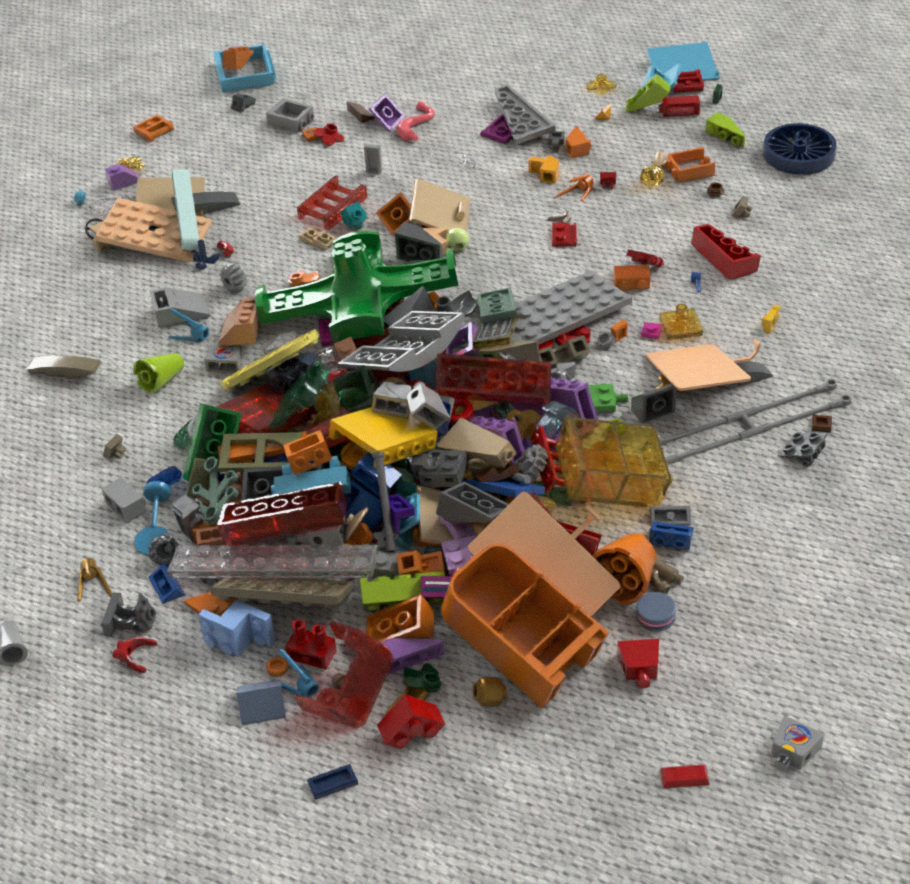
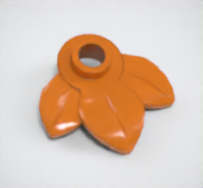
[288,270,320,287]

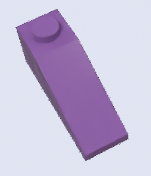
[373,638,444,676]

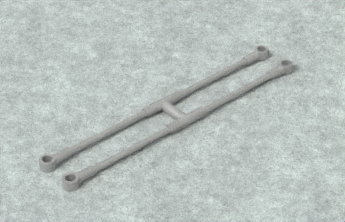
[643,379,852,468]

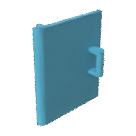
[647,42,720,81]

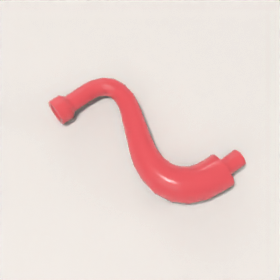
[396,101,435,142]

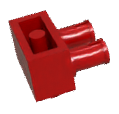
[285,619,337,670]

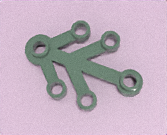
[192,457,239,525]

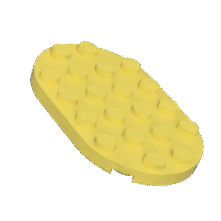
[220,329,319,392]

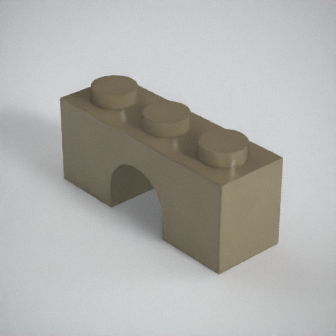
[531,335,591,374]

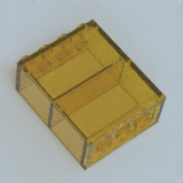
[555,416,673,507]

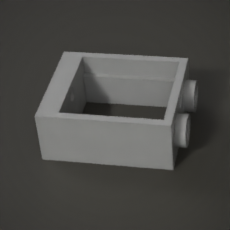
[266,98,315,133]

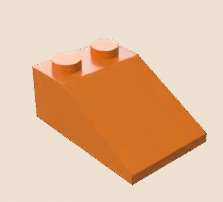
[365,595,434,650]

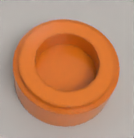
[266,657,288,677]

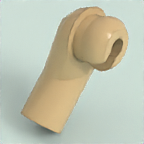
[653,151,667,170]

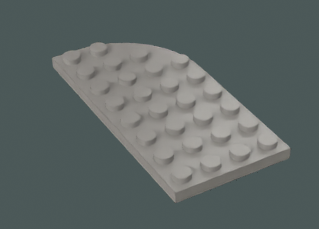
[496,271,632,345]

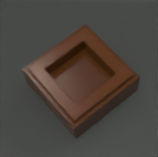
[811,415,832,433]

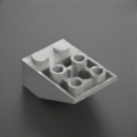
[150,287,210,328]

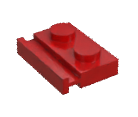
[552,222,577,247]

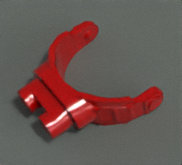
[113,637,157,673]

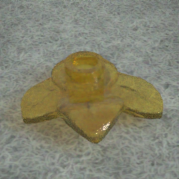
[587,74,616,95]
[116,156,145,169]

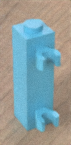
[271,456,351,504]

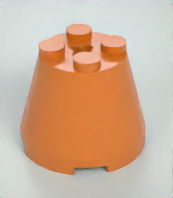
[593,533,657,605]

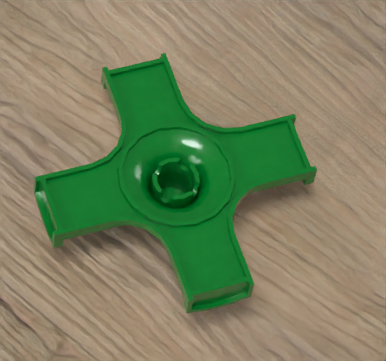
[255,231,459,344]

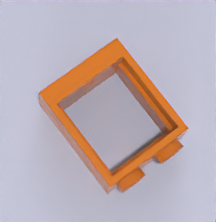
[283,430,332,475]

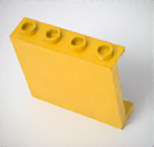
[329,407,437,468]

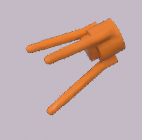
[556,173,594,202]

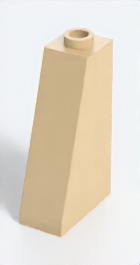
[436,418,516,468]

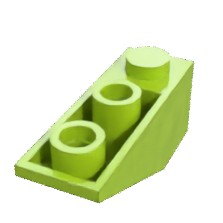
[625,74,670,112]
[705,112,745,148]

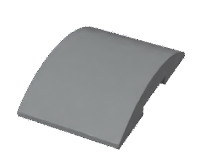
[337,311,465,372]

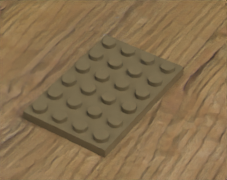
[211,572,355,608]

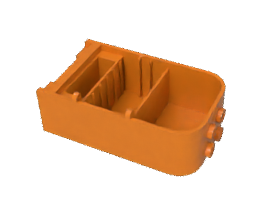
[441,544,609,709]

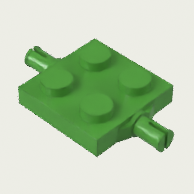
[588,383,628,412]

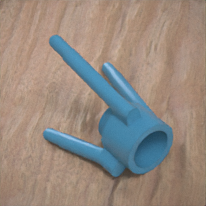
[169,308,209,342]
[272,649,319,698]

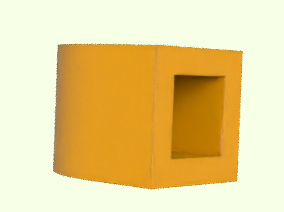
[528,155,559,183]

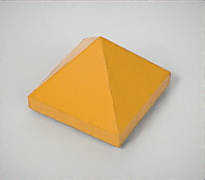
[595,104,611,120]

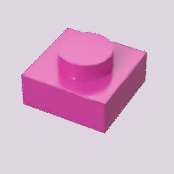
[641,322,662,340]

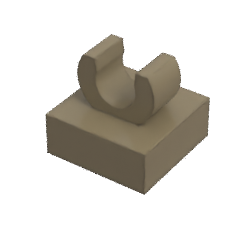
[731,196,752,218]
[103,434,127,459]

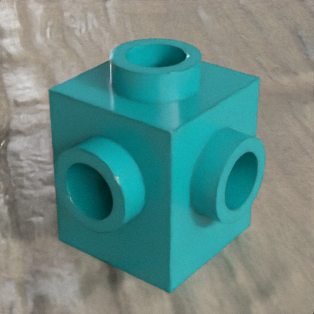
[340,201,368,229]

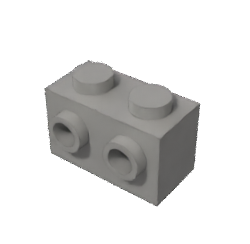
[101,477,146,522]

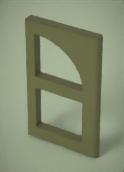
[218,432,303,472]

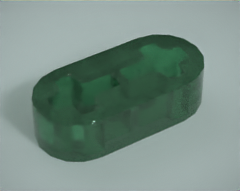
[173,419,192,449]

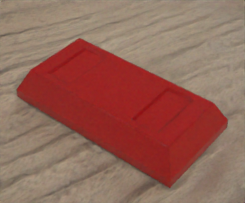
[660,764,710,788]

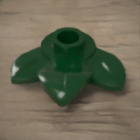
[403,663,441,692]

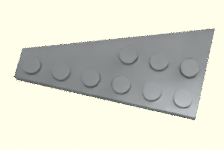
[495,84,556,145]

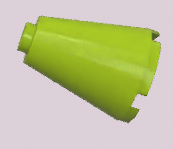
[133,353,184,393]

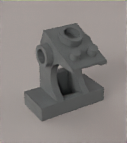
[101,592,157,637]

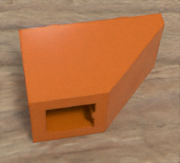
[566,126,591,158]

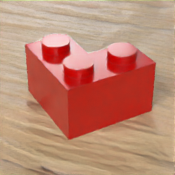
[377,695,446,749]

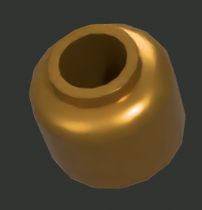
[473,677,507,706]

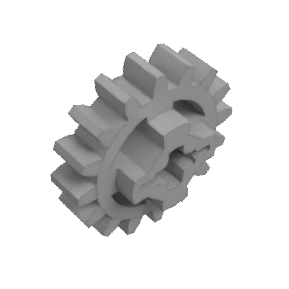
[515,444,548,483]

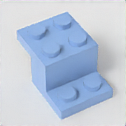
[198,600,276,657]

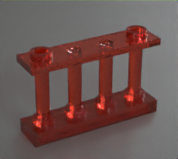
[297,175,368,231]

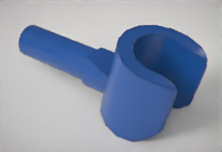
[691,272,701,292]

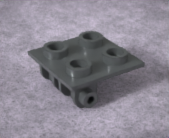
[778,432,828,467]

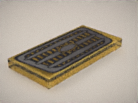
[473,311,519,348]

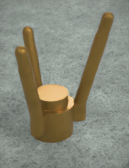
[77,558,112,601]

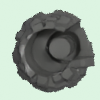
[148,533,182,566]

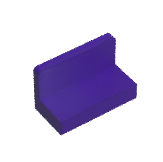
[381,494,415,534]

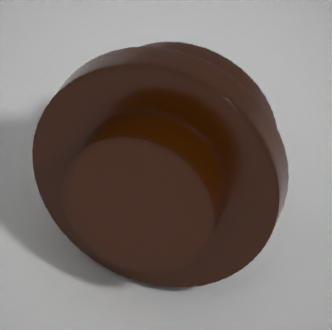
[707,183,724,196]

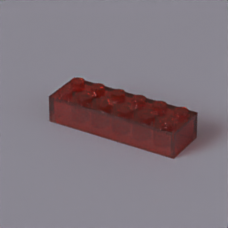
[433,353,551,406]
[217,482,348,546]

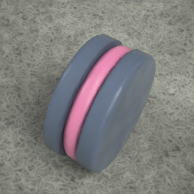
[636,592,676,632]

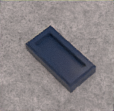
[307,764,358,800]

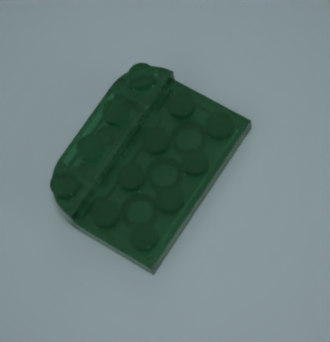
[268,360,331,430]

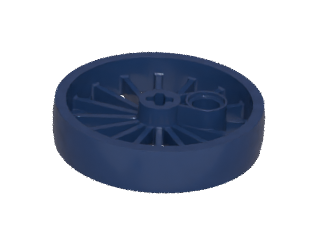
[763,123,837,175]

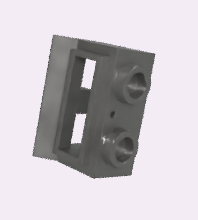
[172,495,204,544]

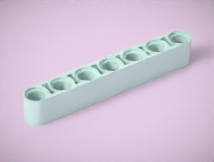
[172,170,199,251]

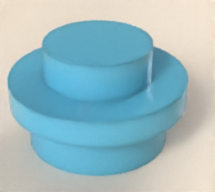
[74,189,86,205]

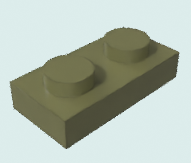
[185,458,210,498]

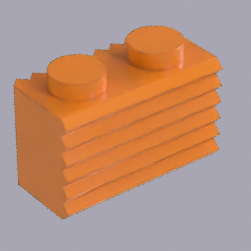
[613,264,650,290]

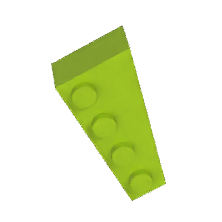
[360,571,445,611]

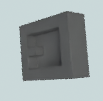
[231,94,256,113]

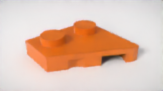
[185,591,239,617]

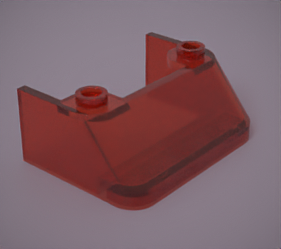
[294,620,394,728]

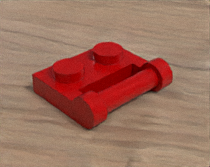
[673,69,704,93]

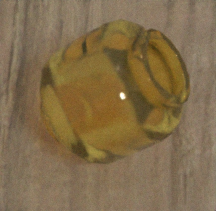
[640,164,664,187]

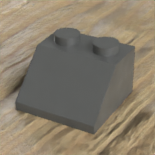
[631,384,676,424]

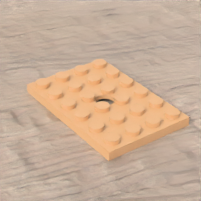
[95,198,212,262]

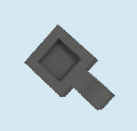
[548,131,565,153]

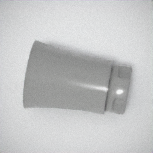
[0,620,28,666]

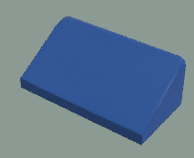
[148,564,185,604]

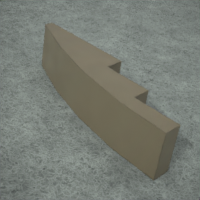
[27,355,101,379]

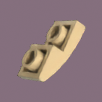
[299,227,336,249]

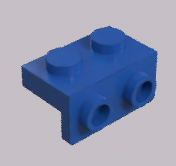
[649,521,694,550]

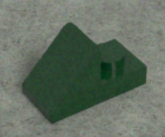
[391,467,417,499]

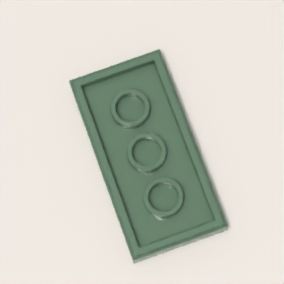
[477,287,517,323]

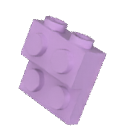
[441,534,479,576]

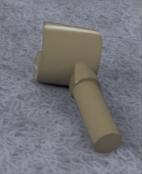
[548,210,572,222]

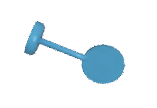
[134,481,171,555]

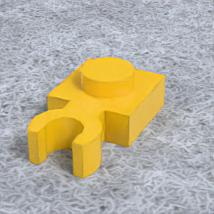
[761,304,781,333]

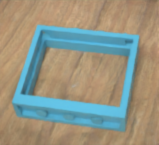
[213,44,276,92]

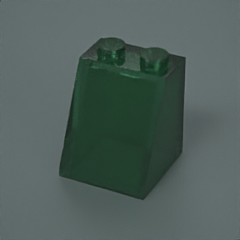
[333,365,377,416]

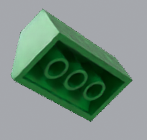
[182,403,242,486]

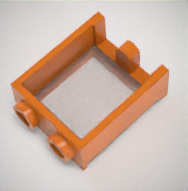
[665,147,715,183]

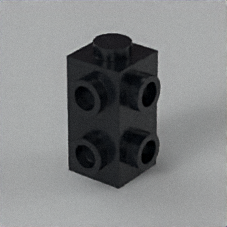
[268,358,307,393]

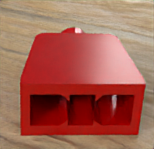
[617,639,659,688]

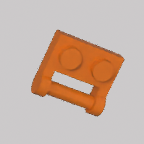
[133,114,174,142]

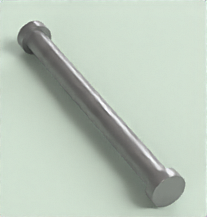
[372,452,398,551]

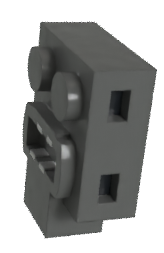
[410,450,468,487]

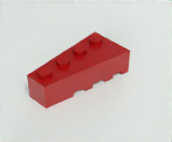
[691,224,761,280]

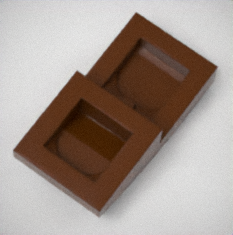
[473,461,519,482]

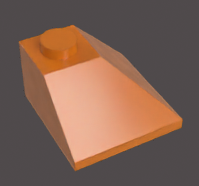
[376,192,411,236]

